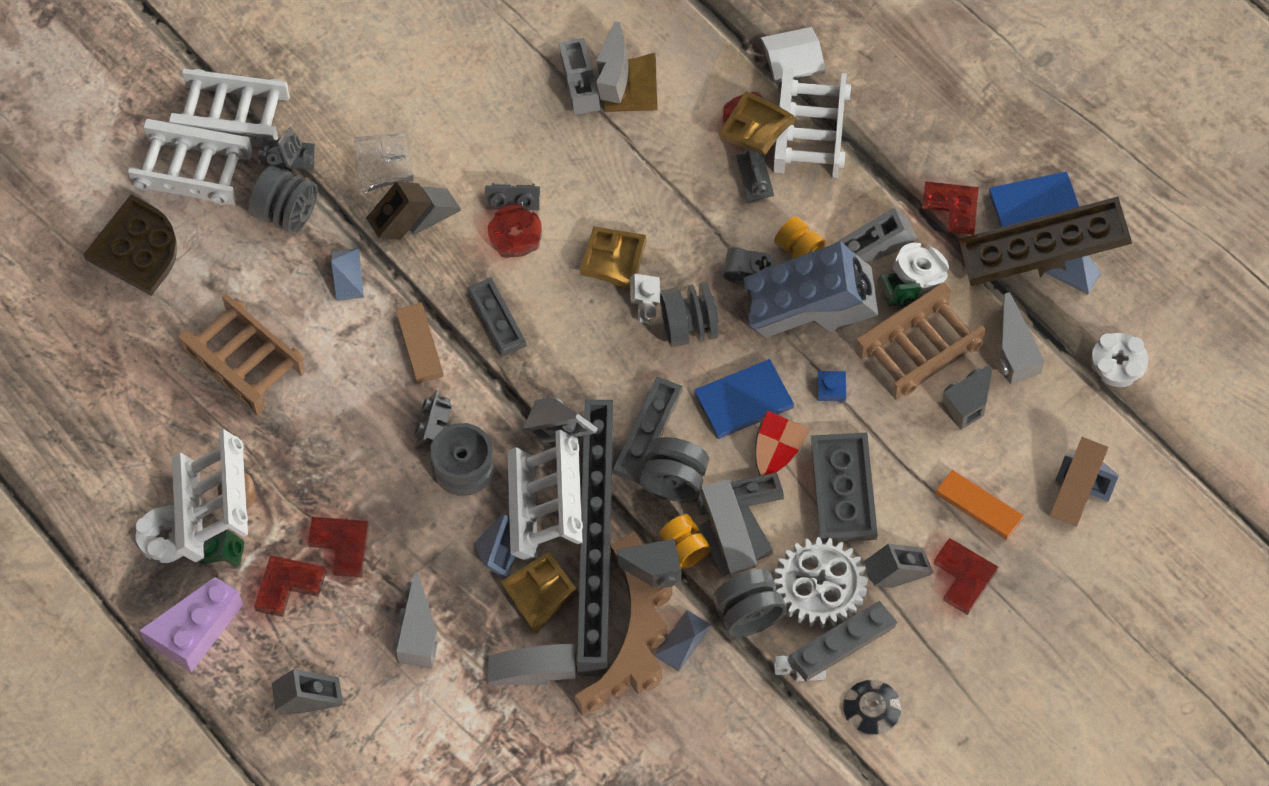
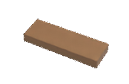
[396,303,444,384]
[1050,437,1109,527]

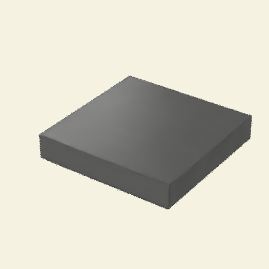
[697,505,773,577]

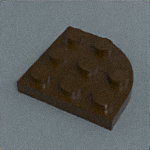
[83,194,177,296]

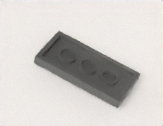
[811,432,878,543]

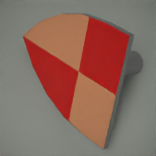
[754,410,810,476]

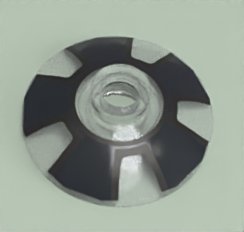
[843,680,902,736]

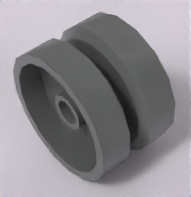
[431,423,494,496]
[639,437,709,502]
[713,569,787,638]

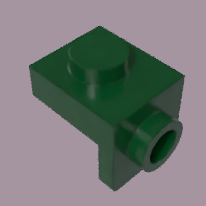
[877,273,922,307]
[198,530,245,567]

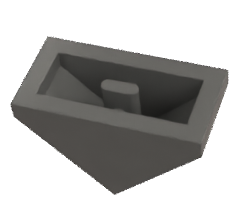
[410,187,461,235]

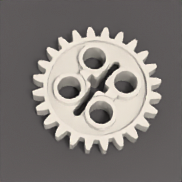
[774,537,868,628]

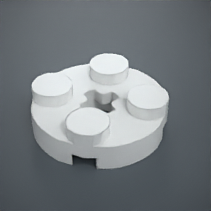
[892,243,949,294]
[1091,333,1148,387]
[135,505,183,563]

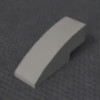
[596,21,629,103]
[558,38,600,115]
[701,479,757,576]
[488,644,576,685]

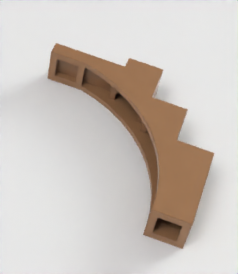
[575,531,672,715]

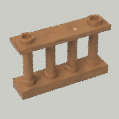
[855,282,986,400]
[178,294,305,416]

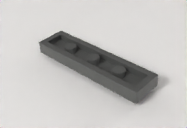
[613,377,683,484]
[788,601,897,682]

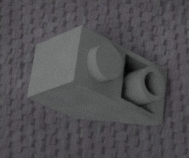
[942,365,992,430]

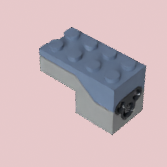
[744,241,878,338]

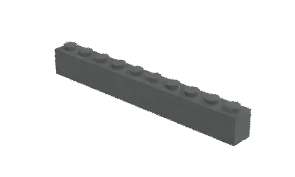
[577,399,614,676]

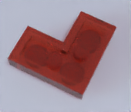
[922,181,979,235]
[308,517,369,577]
[934,538,998,615]
[254,555,327,617]

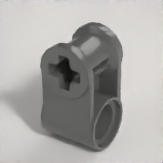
[722,247,775,283]

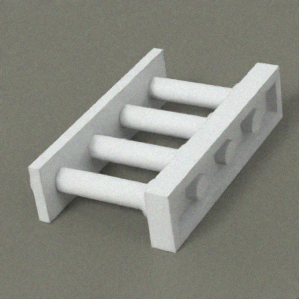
[169,69,290,148]
[774,69,851,178]
[128,119,253,205]
[172,429,248,562]
[508,430,583,562]

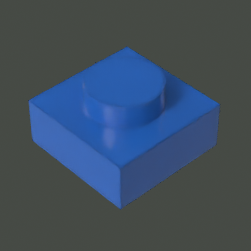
[817,371,846,401]

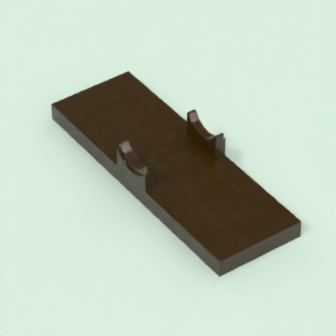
[959,196,1132,286]

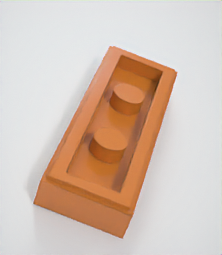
[936,470,1023,540]

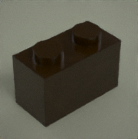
[366,181,431,240]

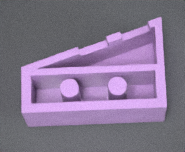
[139,577,243,673]

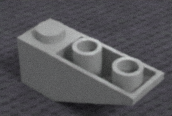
[393,572,439,668]

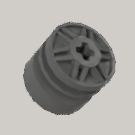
[249,165,318,235]
[659,282,719,347]

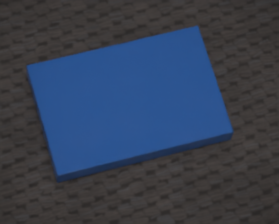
[989,171,1080,228]
[694,359,794,439]

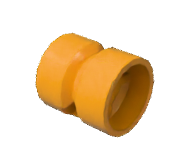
[774,216,826,259]
[659,514,711,569]

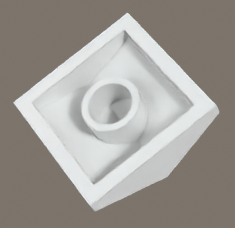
[761,27,825,83]

